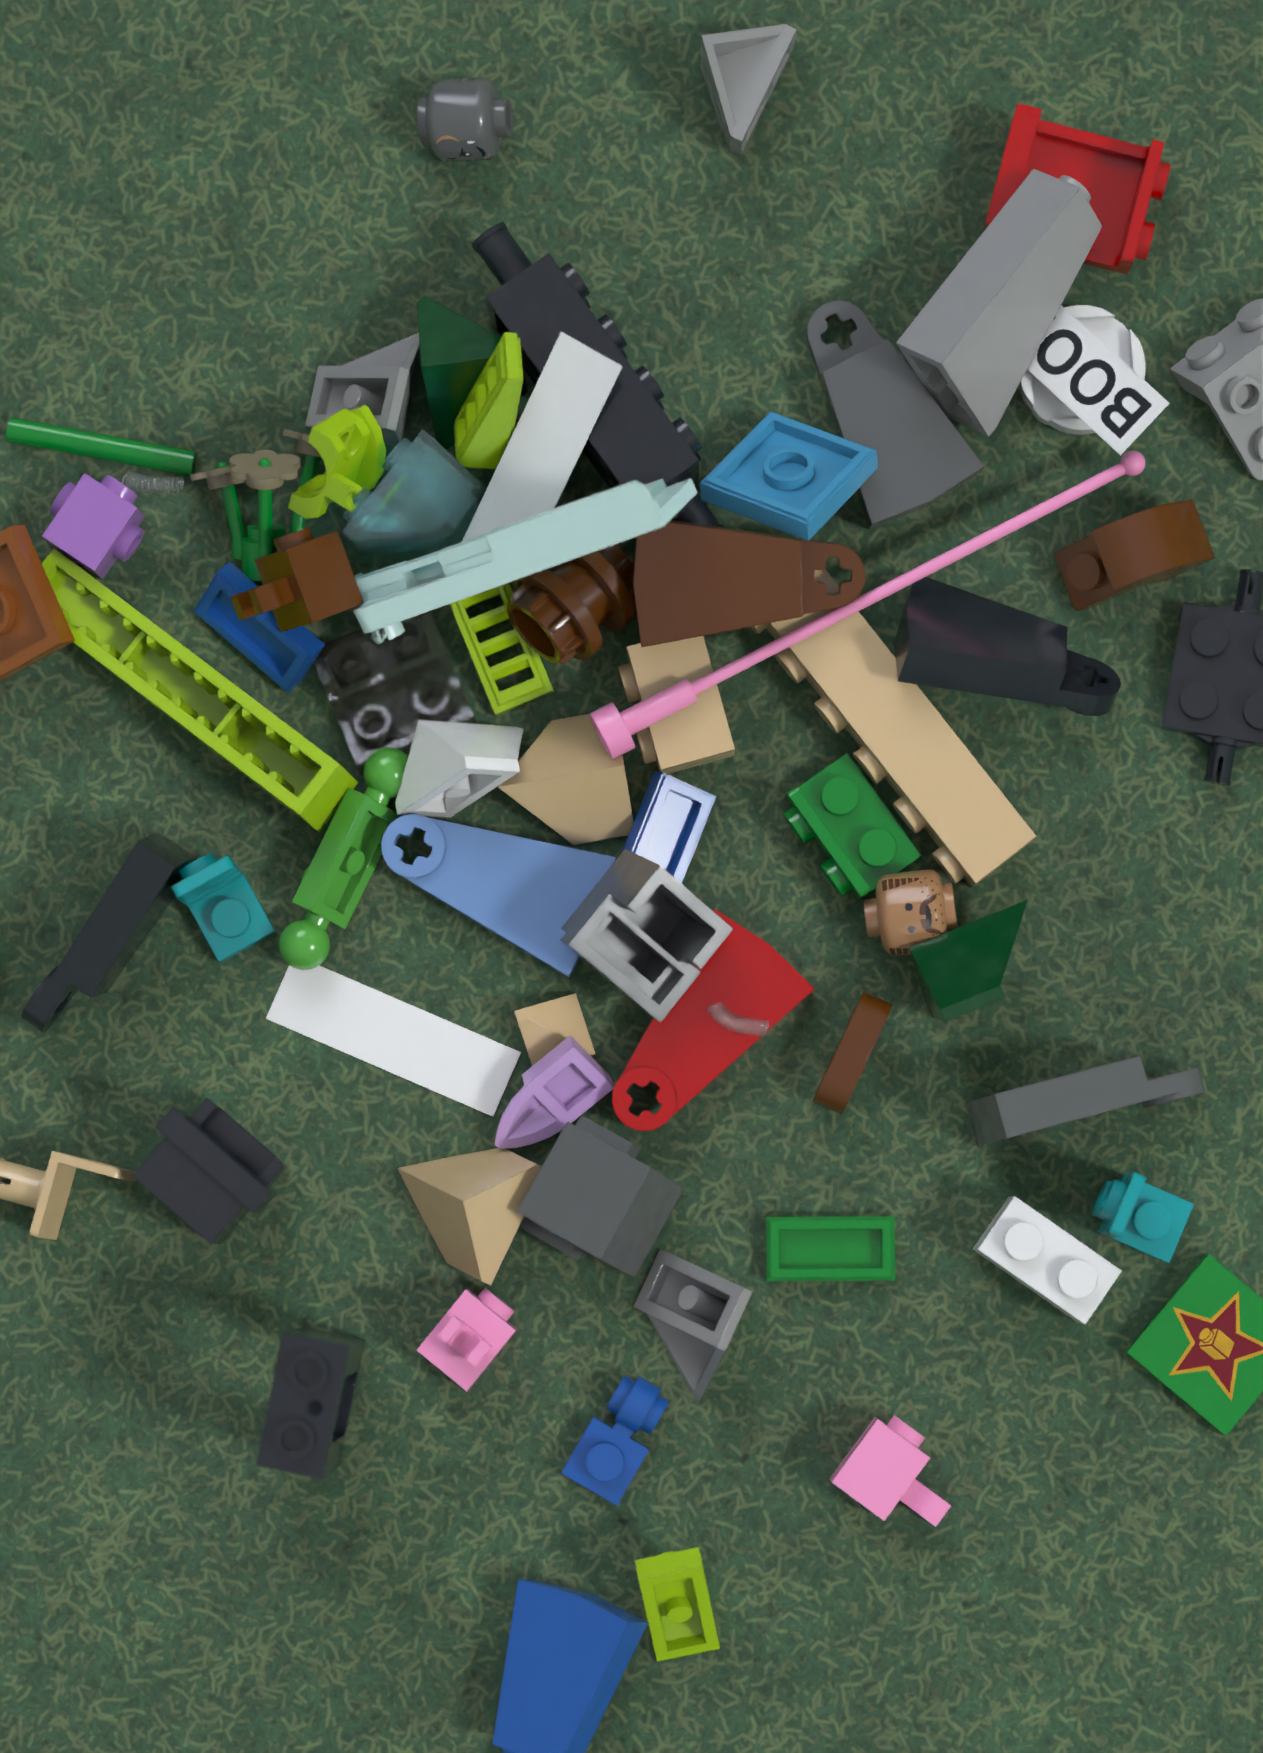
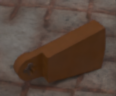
[633,520,865,648]

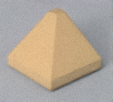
[514,993,595,1066]

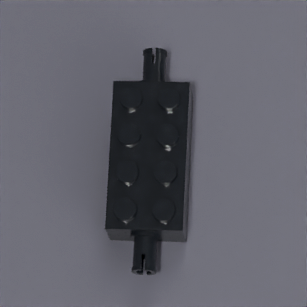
[471,222,725,528]

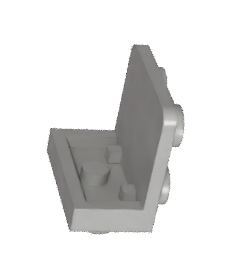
[1170,298,1263,480]

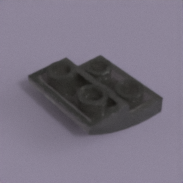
[314,611,477,775]

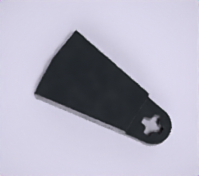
[895,577,1121,716]
[21,833,197,1033]

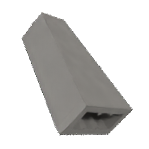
[896,169,1102,437]

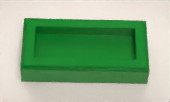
[766,1216,895,1281]

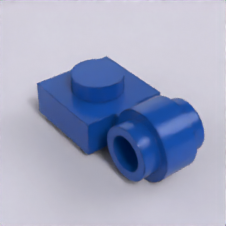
[561,1375,669,1506]

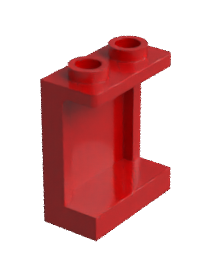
[982,103,1171,275]

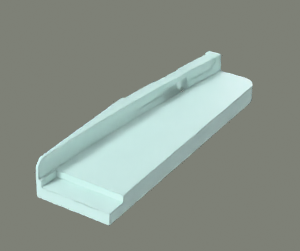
[352,478,697,644]

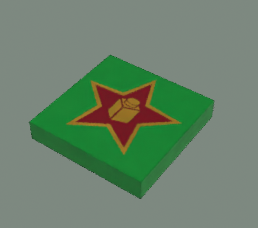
[1125,1254,1263,1436]

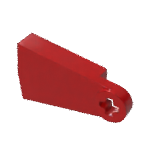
[612,909,815,1132]

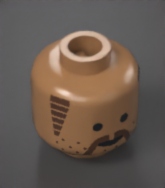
[864,869,958,956]

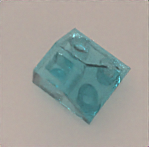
[343,430,486,558]

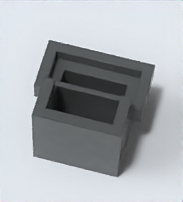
[560,849,733,1023]
[517,1115,684,1278]

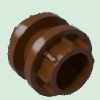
[507,544,637,664]

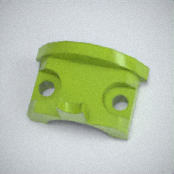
[288,405,386,519]

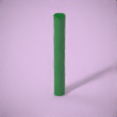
[6,417,197,476]

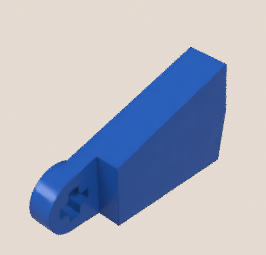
[492,1579,648,1753]

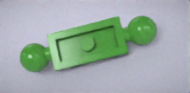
[279,747,408,970]

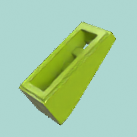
[454,332,523,469]
[449,583,554,716]

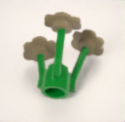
[190,429,322,581]

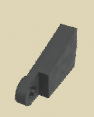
[806,300,985,530]
[966,1056,1205,1147]

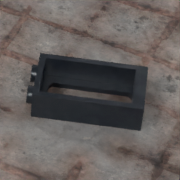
[256,1327,365,1479]

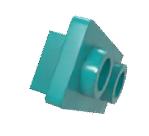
[171,853,276,963]
[1092,1172,1194,1263]

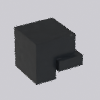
[132,1098,288,1244]

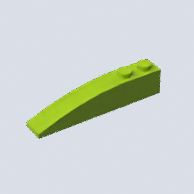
[42,548,359,833]

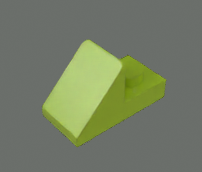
[635,1547,720,1662]

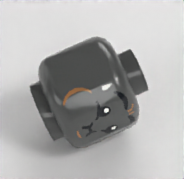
[417,77,514,162]

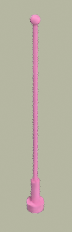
[589,450,1146,760]

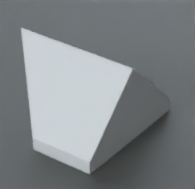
[395,720,523,818]

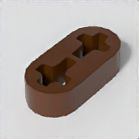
[813,991,893,1115]

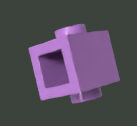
[42,473,145,580]

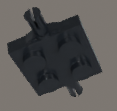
[1161,569,1263,786]

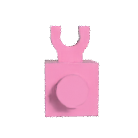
[417,1287,518,1391]
[829,1415,951,1527]

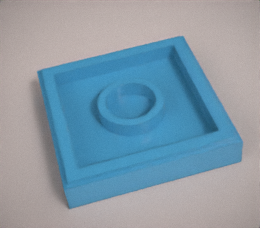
[700,411,878,541]

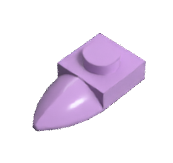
[494,1035,614,1149]

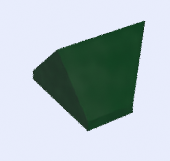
[416,296,528,451]
[909,899,1028,1022]

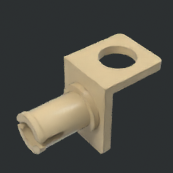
[0,1151,136,1240]

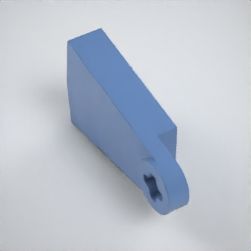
[381,814,616,979]

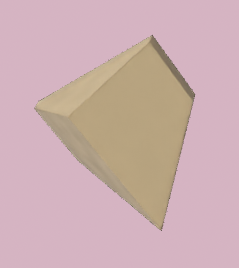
[498,714,634,846]
[398,1148,542,1285]

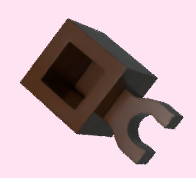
[230,527,364,632]

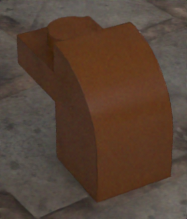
[1053,499,1215,611]

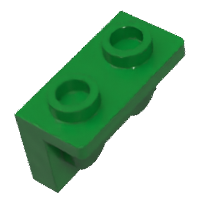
[783,753,921,902]

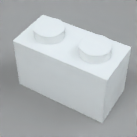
[973,1196,1122,1324]

